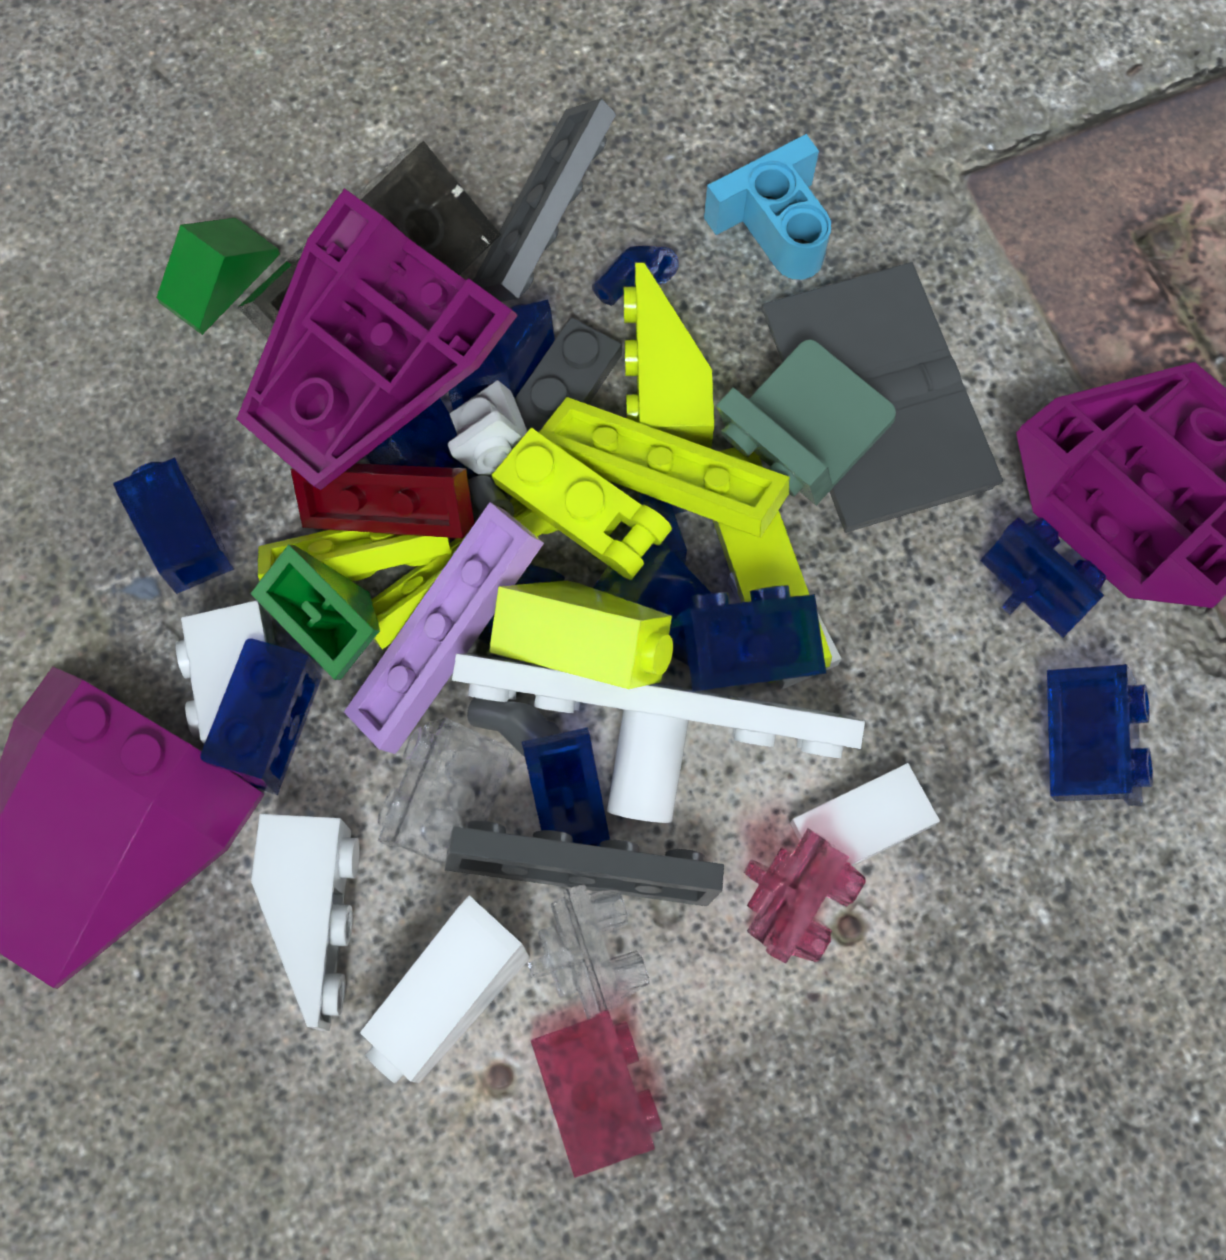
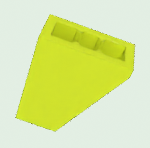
[489,580,673,689]

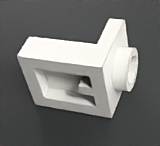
[448,380,528,476]

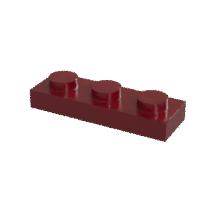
[290,463,474,539]

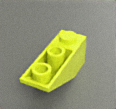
[624,263,714,448]

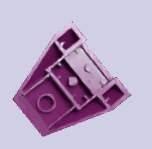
[236,188,518,490]
[1016,362,1226,608]
[0,667,264,989]

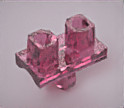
[744,828,866,964]

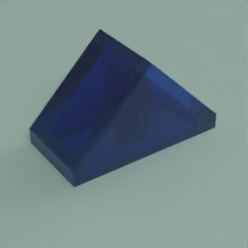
[522,727,610,846]

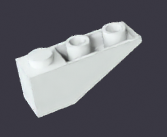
[251,814,360,1031]

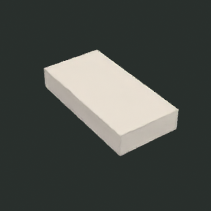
[790,763,940,881]

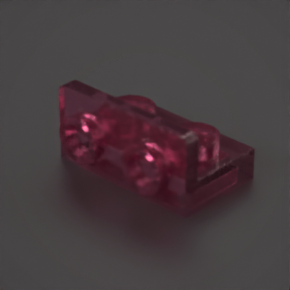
[530,1010,663,1178]

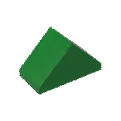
[156,217,280,335]
[250,544,380,680]

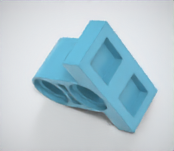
[704,134,831,280]

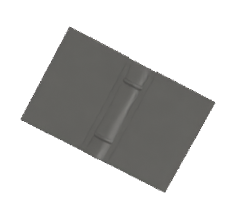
[762,262,1004,533]

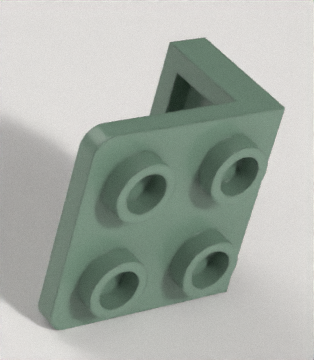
[716,340,896,506]

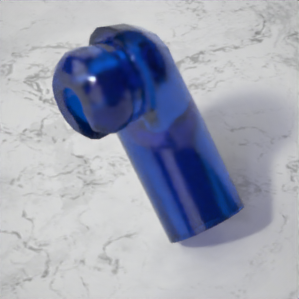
[592,246,679,306]

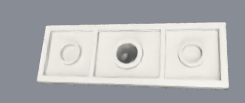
[452,653,865,823]

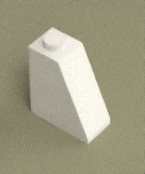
[360,896,530,1084]

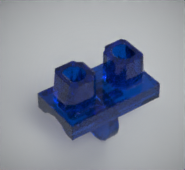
[980,517,1106,638]

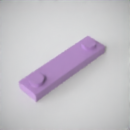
[344,502,544,754]

